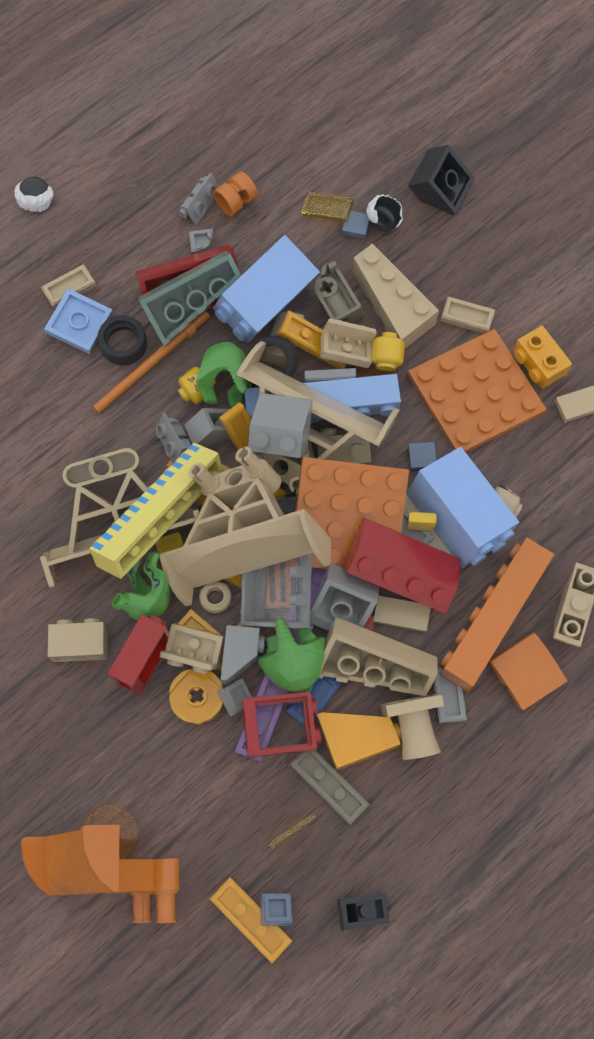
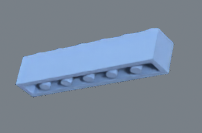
[245,374,401,424]

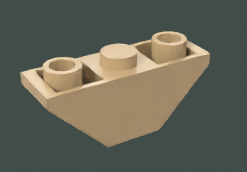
[553,562,594,648]

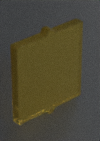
[269,813,316,850]

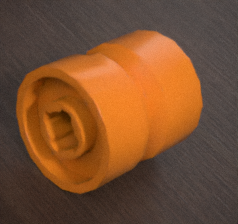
[213,171,258,217]

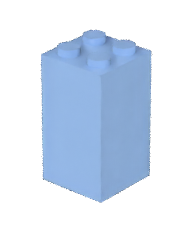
[213,235,320,344]
[406,447,519,569]

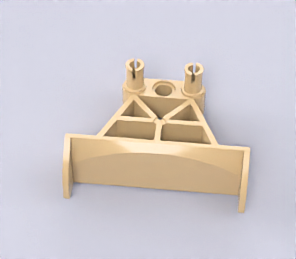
[236,341,400,494]
[160,446,331,606]
[40,448,199,588]

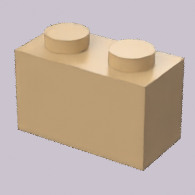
[48,618,108,662]

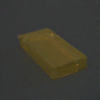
[301,191,354,222]

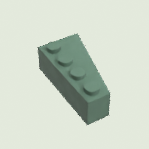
[138,250,241,346]

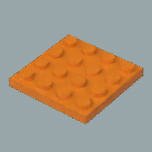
[407,329,547,453]
[289,457,409,569]

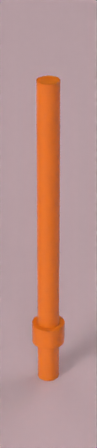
[92,310,210,414]

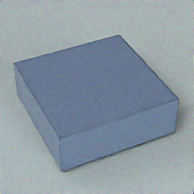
[342,210,370,239]
[408,442,436,471]
[260,893,293,926]

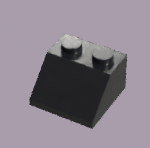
[408,145,475,215]

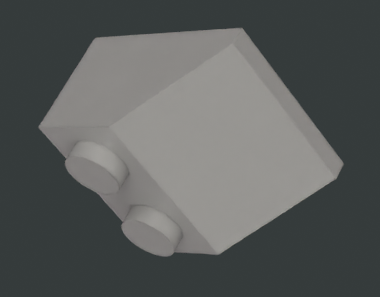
[248,393,313,458]
[310,563,380,631]

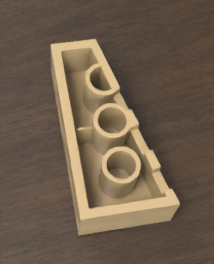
[353,244,439,349]
[318,617,438,696]

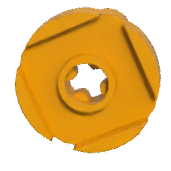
[169,669,223,725]

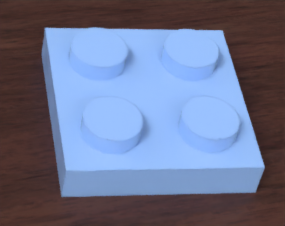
[44,289,113,354]

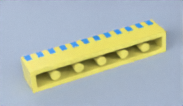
[89,443,223,579]

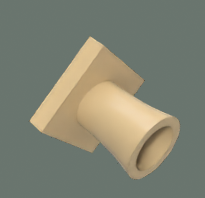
[380,694,444,760]

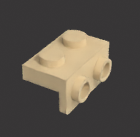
[320,319,376,368]
[317,428,371,464]
[159,623,225,674]

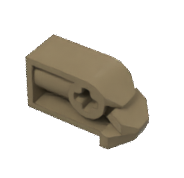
[314,261,364,323]

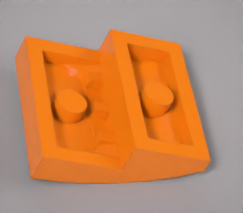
[489,632,567,711]

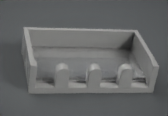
[240,517,313,628]

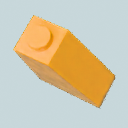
[317,712,401,771]

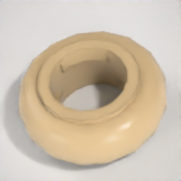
[199,581,232,614]

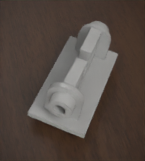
[179,173,219,225]
[156,412,191,463]

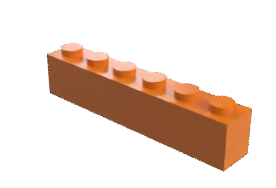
[440,537,555,693]

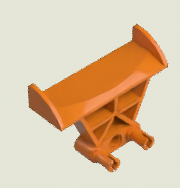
[21,825,179,923]

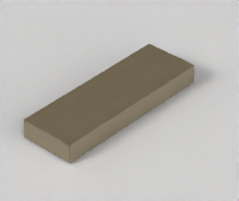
[290,750,370,825]

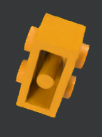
[513,325,572,389]

